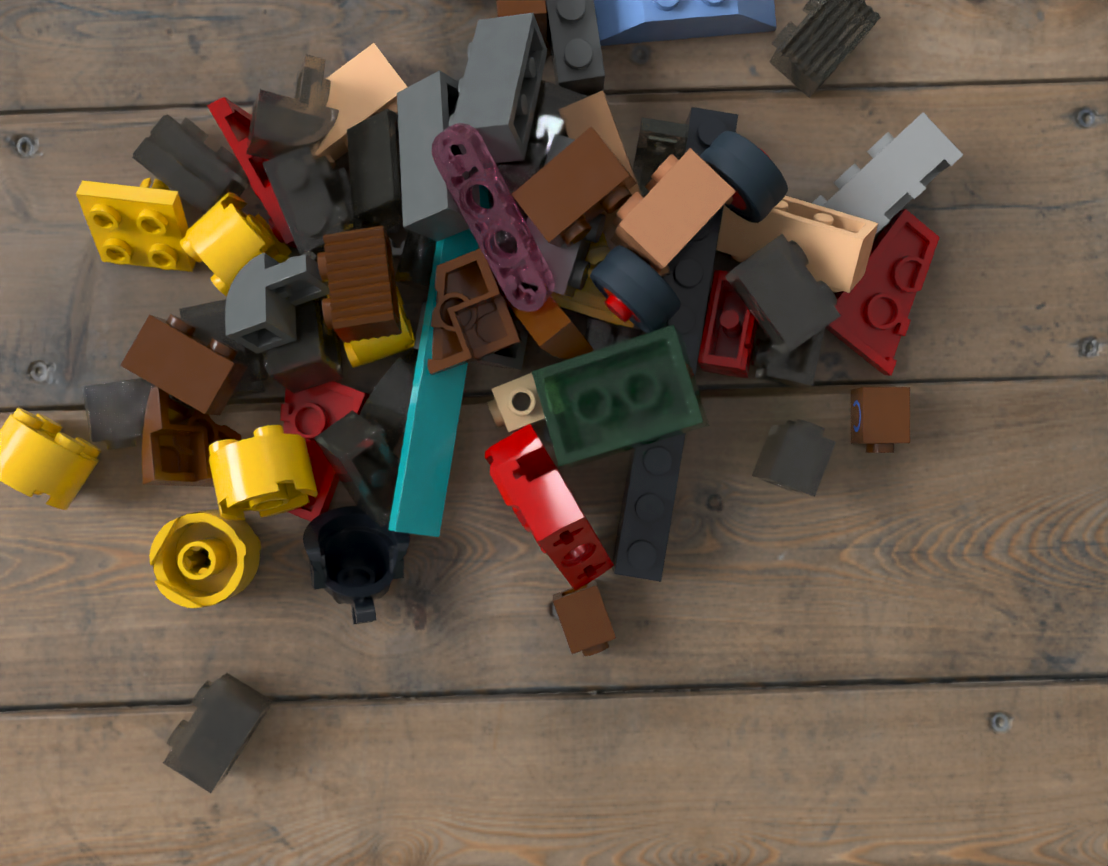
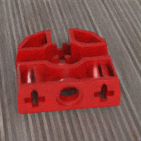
[485,424,614,591]

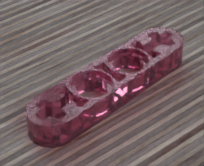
[432,123,555,312]

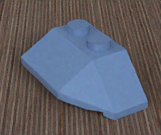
[594,0,777,46]

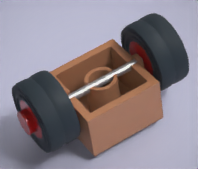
[590,131,788,335]

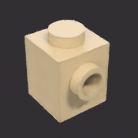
[487,368,561,433]

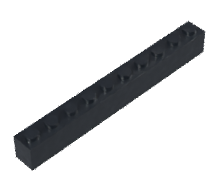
[612,107,739,582]

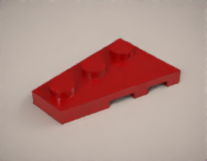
[207,97,317,250]
[816,209,940,376]
[280,362,371,522]

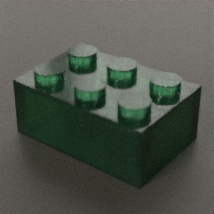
[532,325,710,468]

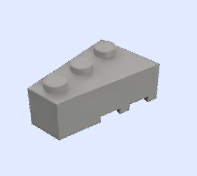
[812,112,963,234]

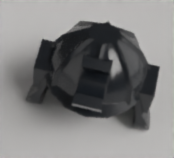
[303,506,410,625]

